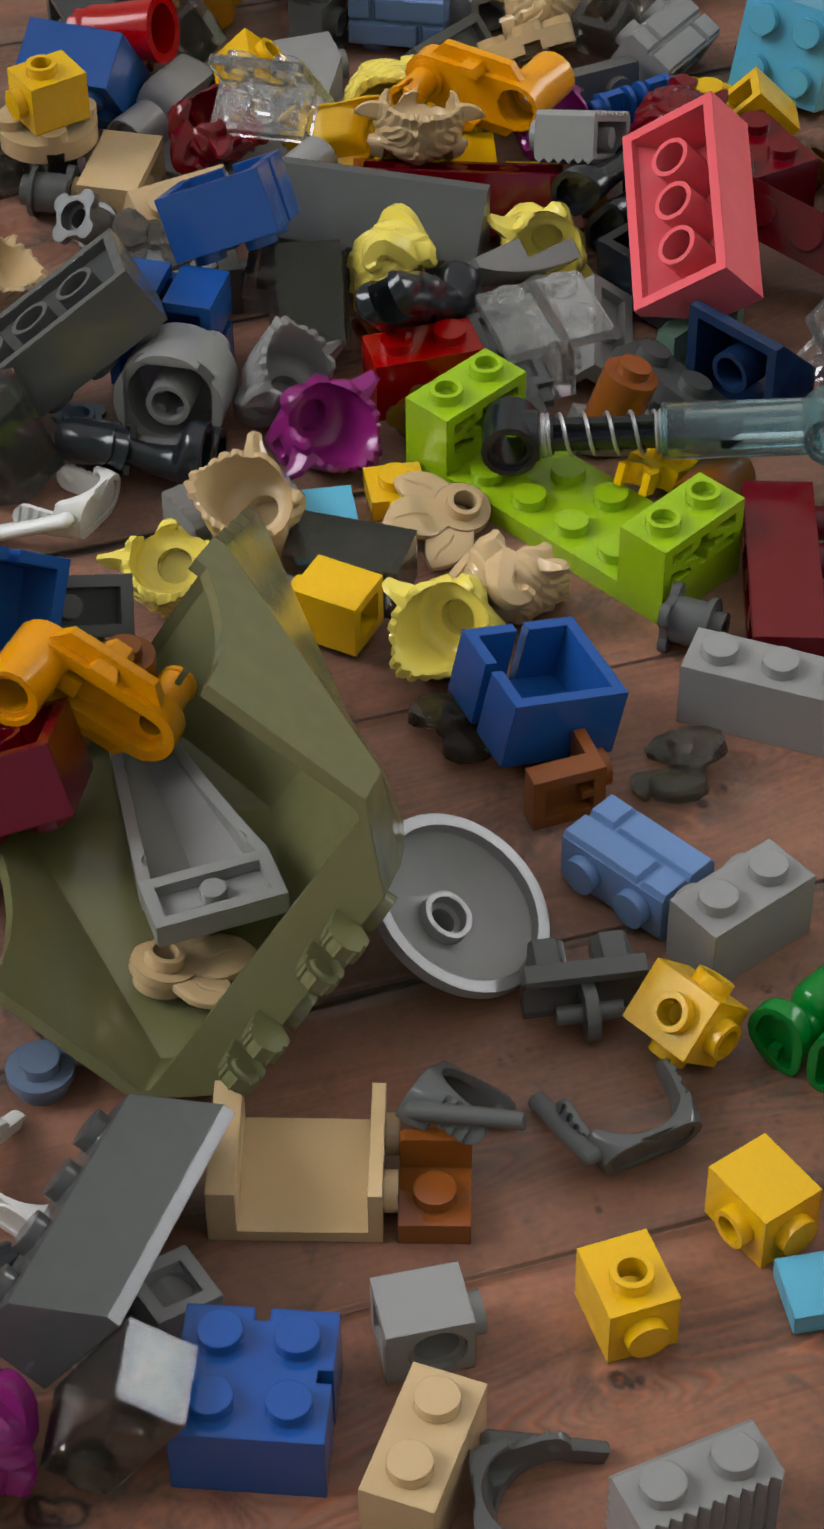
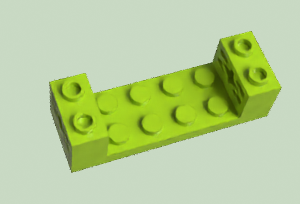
[405,348,745,624]

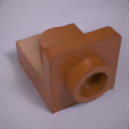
[524,728,613,831]
[398,1127,472,1245]

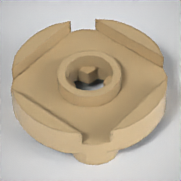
[476,13,577,64]
[0,98,99,164]

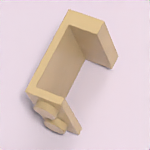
[204,1080,401,1243]

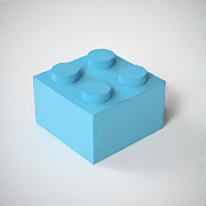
[728,0,824,113]

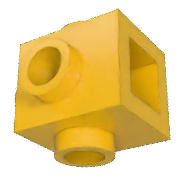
[622,957,750,1069]

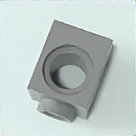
[370,1261,487,1384]

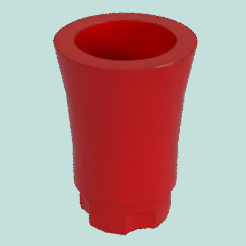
[66,0,180,64]

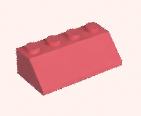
[622,91,764,319]

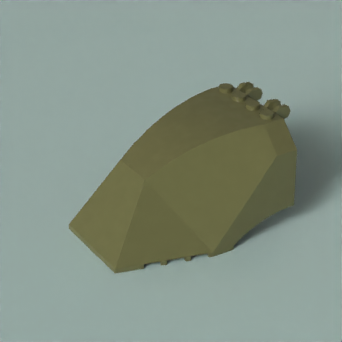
[0,505,405,1098]

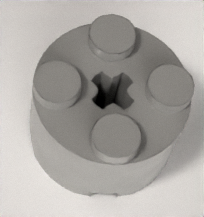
[113,322,239,445]

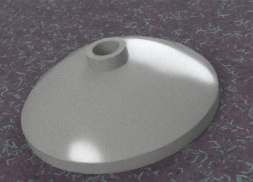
[377,813,550,999]

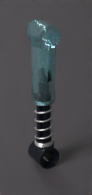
[481,386,824,477]

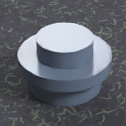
[5,1040,76,1106]

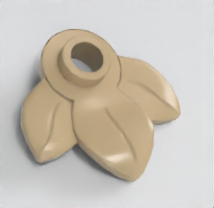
[381,471,491,572]
[128,933,257,1009]

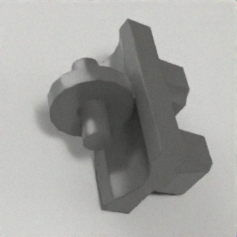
[520,930,649,1043]

